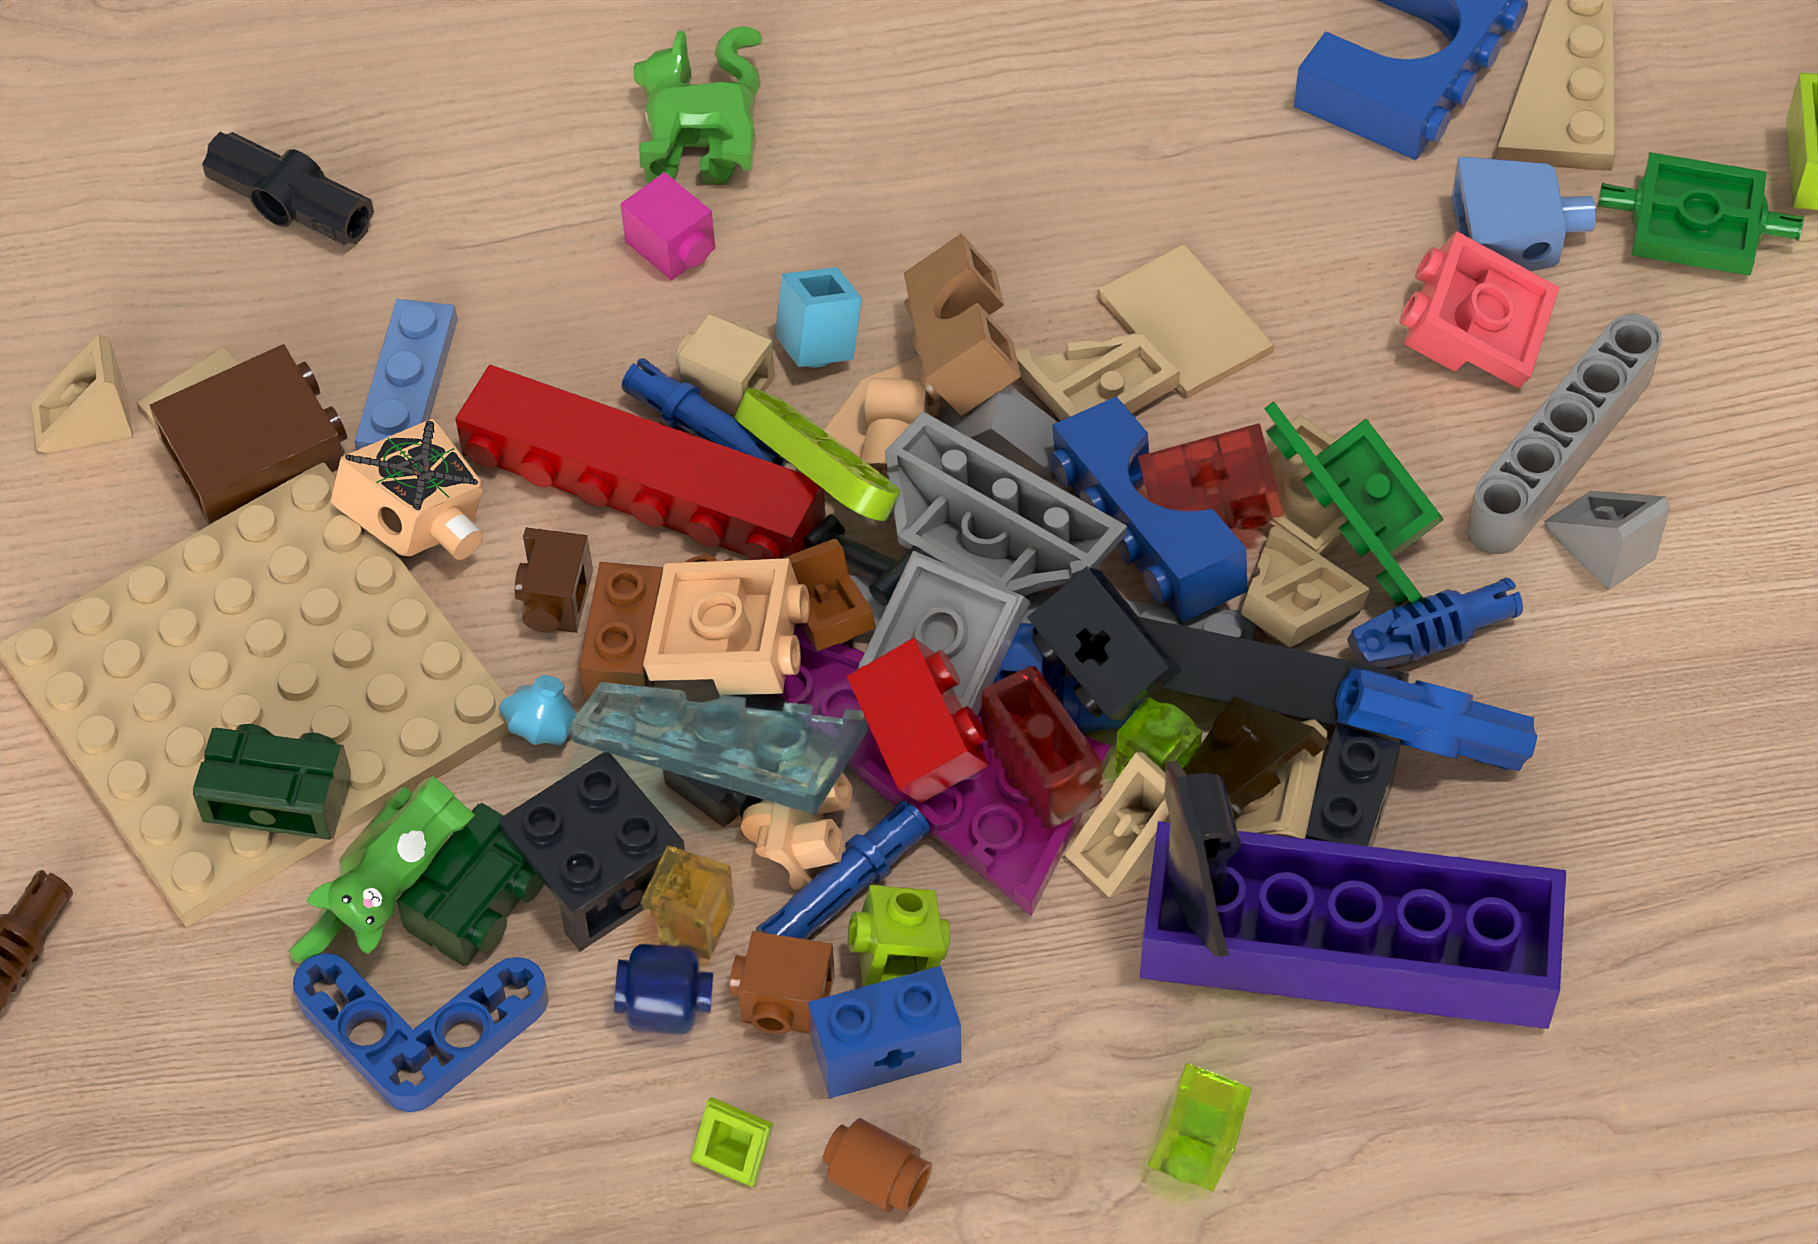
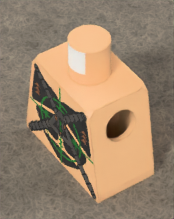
[330,419,484,560]

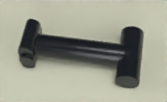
[803,514,928,606]

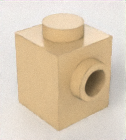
[676,313,775,415]

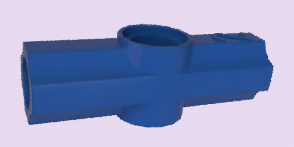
[1335,667,1538,771]

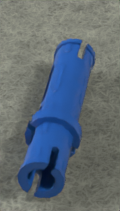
[621,358,787,467]
[756,800,930,939]

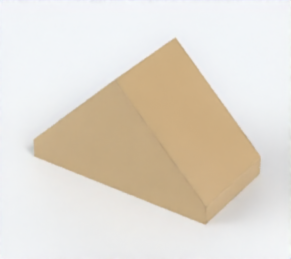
[31,334,133,454]
[1064,752,1171,898]

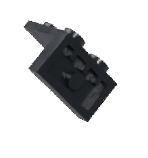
[499,752,689,952]

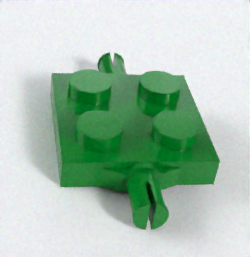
[1597,152,1804,276]

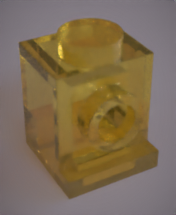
[641,845,735,960]

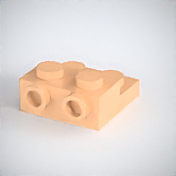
[643,558,810,695]

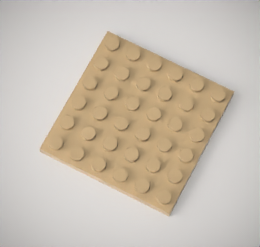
[0,462,512,928]

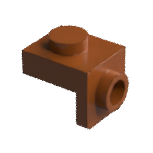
[783,539,876,652]

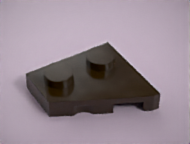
[1182,696,1329,819]

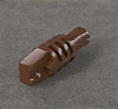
[0,870,73,1010]

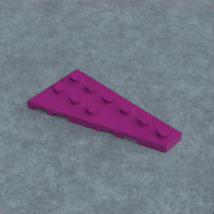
[777,626,1111,916]

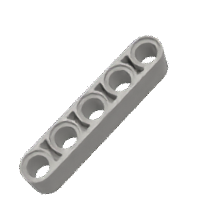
[1468,314,1662,554]

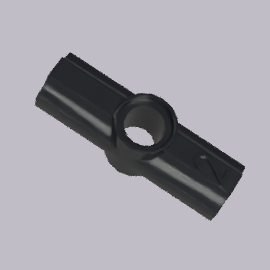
[202,131,374,245]

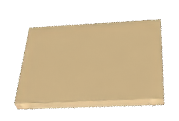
[1098,244,1274,399]

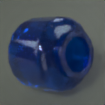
[614,944,713,1035]

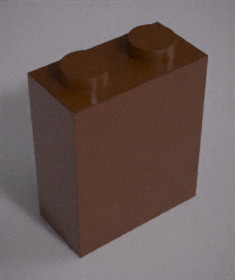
[149,344,347,525]

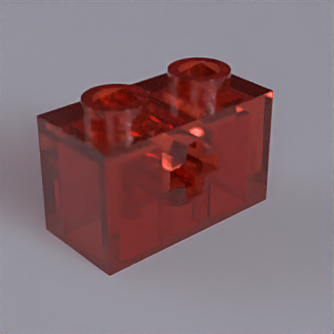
[1138,423,1284,530]

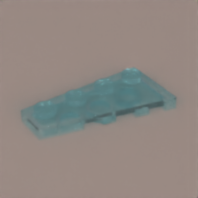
[571,682,868,815]

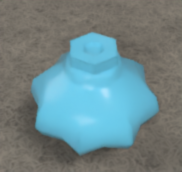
[499,674,580,746]

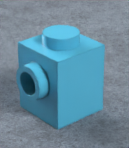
[775,267,862,368]

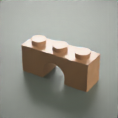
[904,233,1021,416]

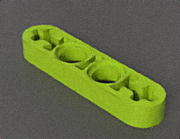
[734,388,901,521]

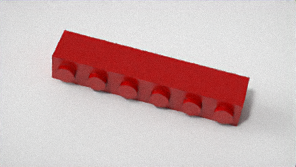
[455,364,826,560]

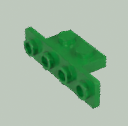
[1264,401,1444,606]

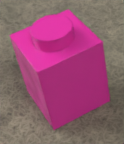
[620,172,715,281]

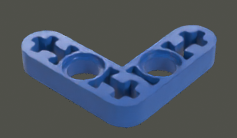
[293,953,549,1112]

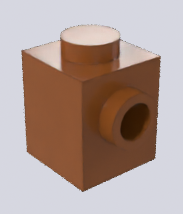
[729,931,835,1034]

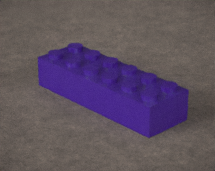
[1139,821,1566,1029]

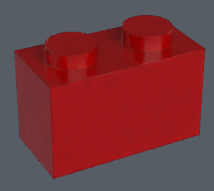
[846,638,989,803]

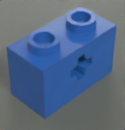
[808,966,961,1099]

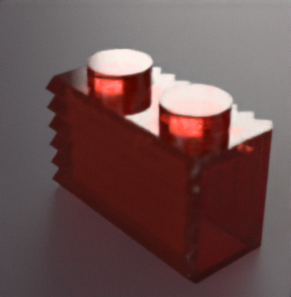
[981,666,1104,829]

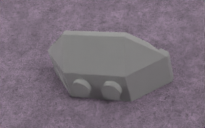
[885,411,1127,596]

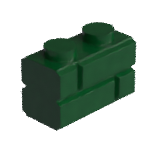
[193,724,351,840]
[396,802,544,966]

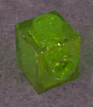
[1147,1063,1252,1191]

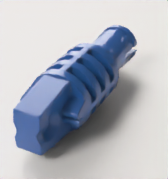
[1347,577,1523,668]

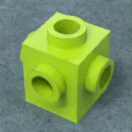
[848,885,950,987]

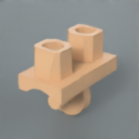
[741,752,853,890]

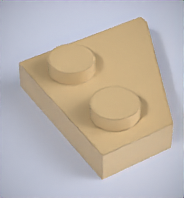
[1240,526,1370,648]

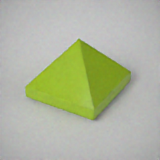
[690,1097,774,1188]

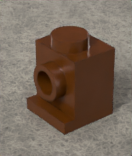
[515,527,593,633]

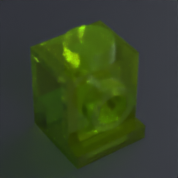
[1115,696,1202,776]

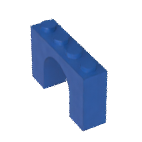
[1294,0,1528,160]

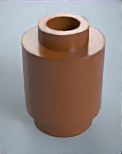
[822,1118,932,1213]

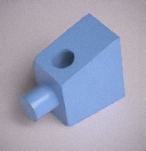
[1451,157,1596,271]

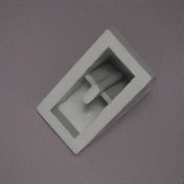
[938,385,1057,480]
[1544,491,1670,590]

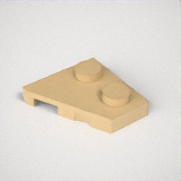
[1015,333,1180,421]

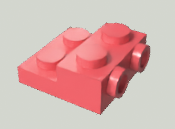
[1399,231,1560,389]

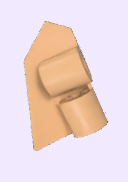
[795,355,941,480]

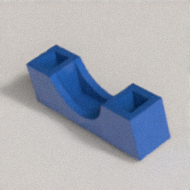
[1049,396,1248,622]

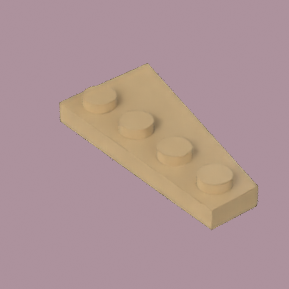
[1496,0,1615,170]

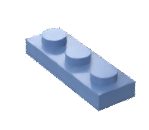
[355,299,458,450]

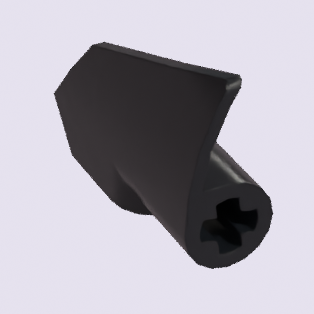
[1164,761,1241,957]

